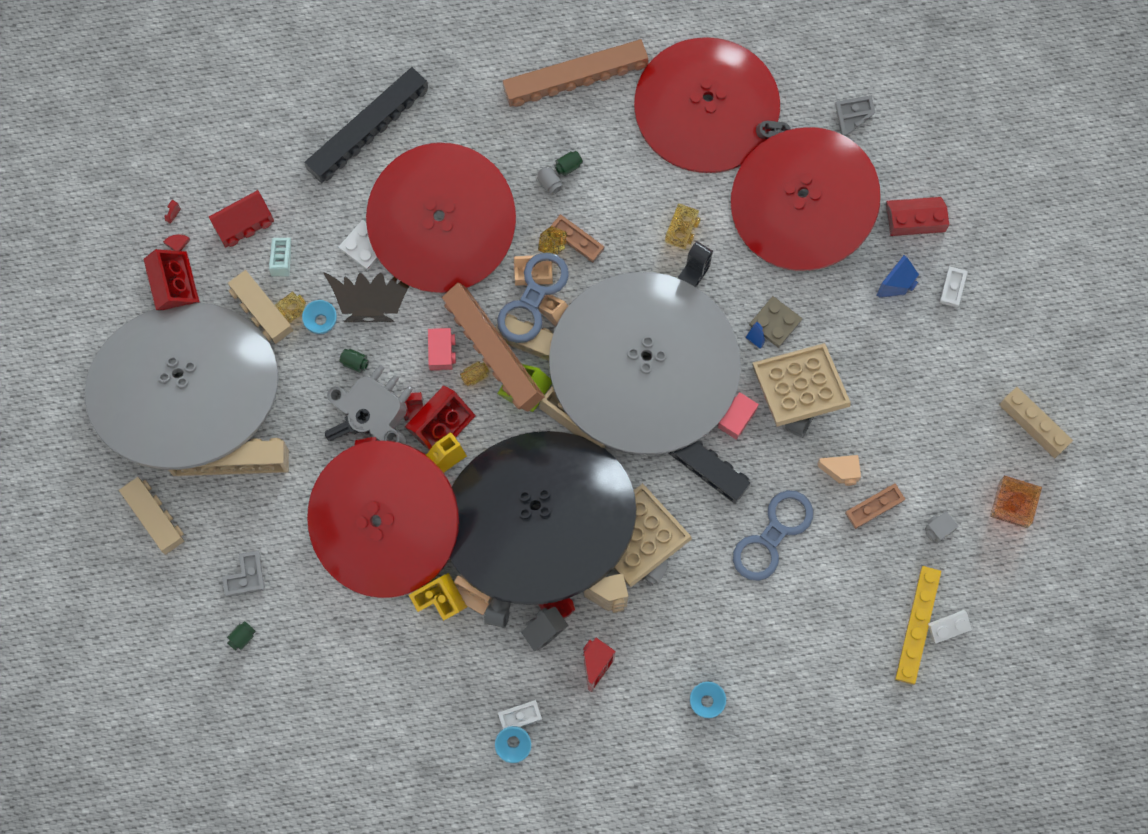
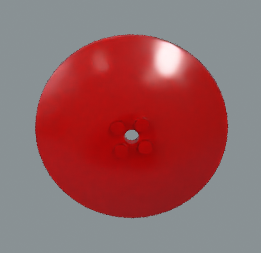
[634,37,780,173]
[731,127,881,271]
[366,143,516,293]
[307,440,459,598]

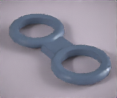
[497,252,569,343]
[733,490,813,581]

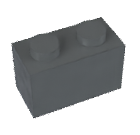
[521,607,569,652]

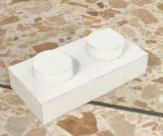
[939,266,968,308]
[928,610,972,644]
[498,700,542,729]

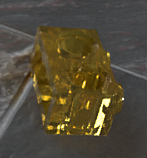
[665,203,701,250]

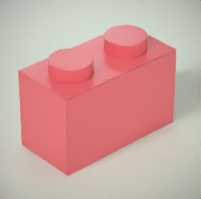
[428,328,456,371]
[717,392,759,440]

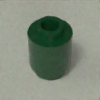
[554,151,583,176]
[339,349,369,373]
[227,621,256,651]

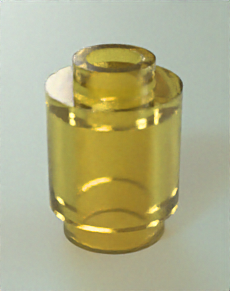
[460,361,489,387]

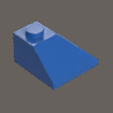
[876,255,919,298]

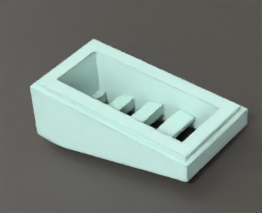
[269,238,291,277]

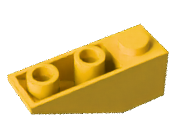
[426,432,467,473]

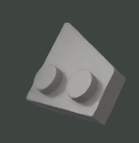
[835,95,875,136]

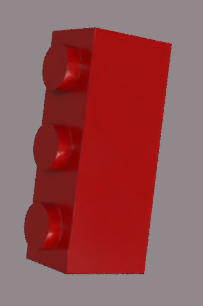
[208,190,274,248]
[886,197,950,236]
[143,249,200,310]
[405,385,476,450]
[583,637,616,692]

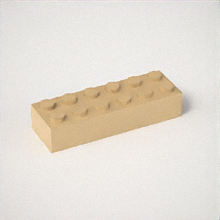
[169,438,289,476]

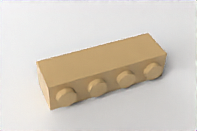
[228,270,293,344]
[496,314,553,361]
[539,386,606,448]
[999,387,1073,459]
[119,477,185,555]

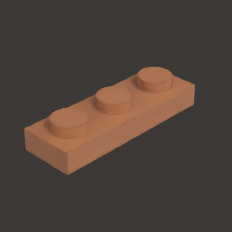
[549,214,605,263]
[845,483,906,529]

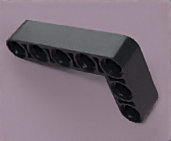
[678,241,713,287]

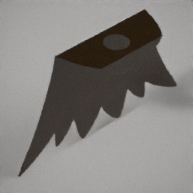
[323,272,409,322]

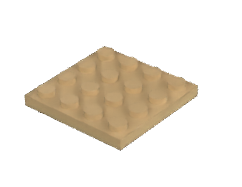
[753,343,851,427]
[614,483,692,587]

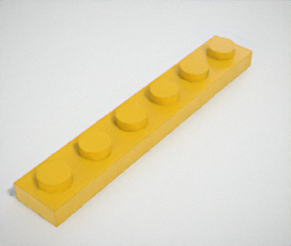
[895,566,941,685]

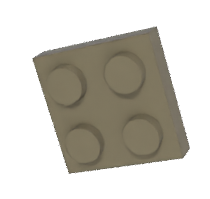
[749,296,803,348]

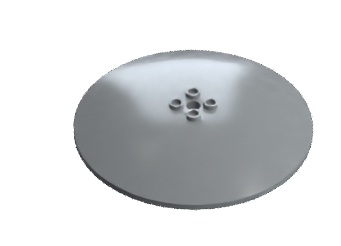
[549,272,741,455]
[85,303,278,470]

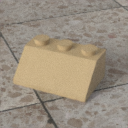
[583,573,629,613]

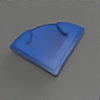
[745,322,765,349]

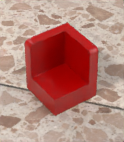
[404,392,423,421]

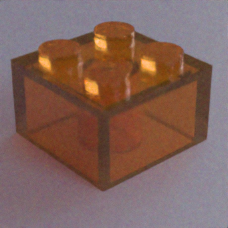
[990,475,1042,528]

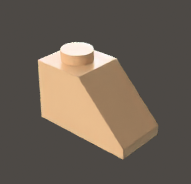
[538,295,568,327]
[817,455,861,486]

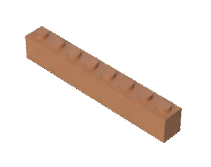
[502,39,648,107]
[442,283,545,412]

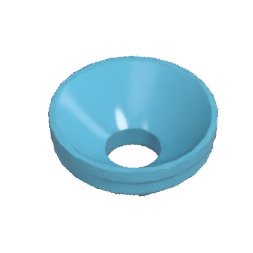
[302,300,337,334]
[690,682,726,718]
[495,726,532,763]

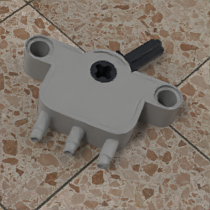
[325,365,413,444]

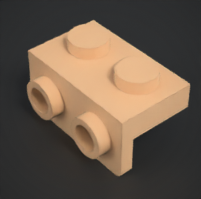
[514,255,553,286]
[454,576,492,615]

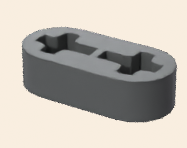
[756,121,791,139]

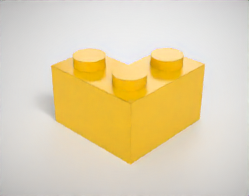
[409,573,467,621]

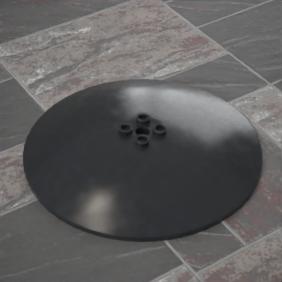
[449,431,637,605]

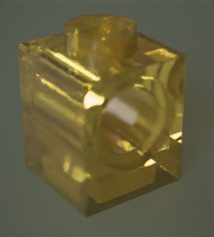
[538,226,567,254]
[275,291,306,324]

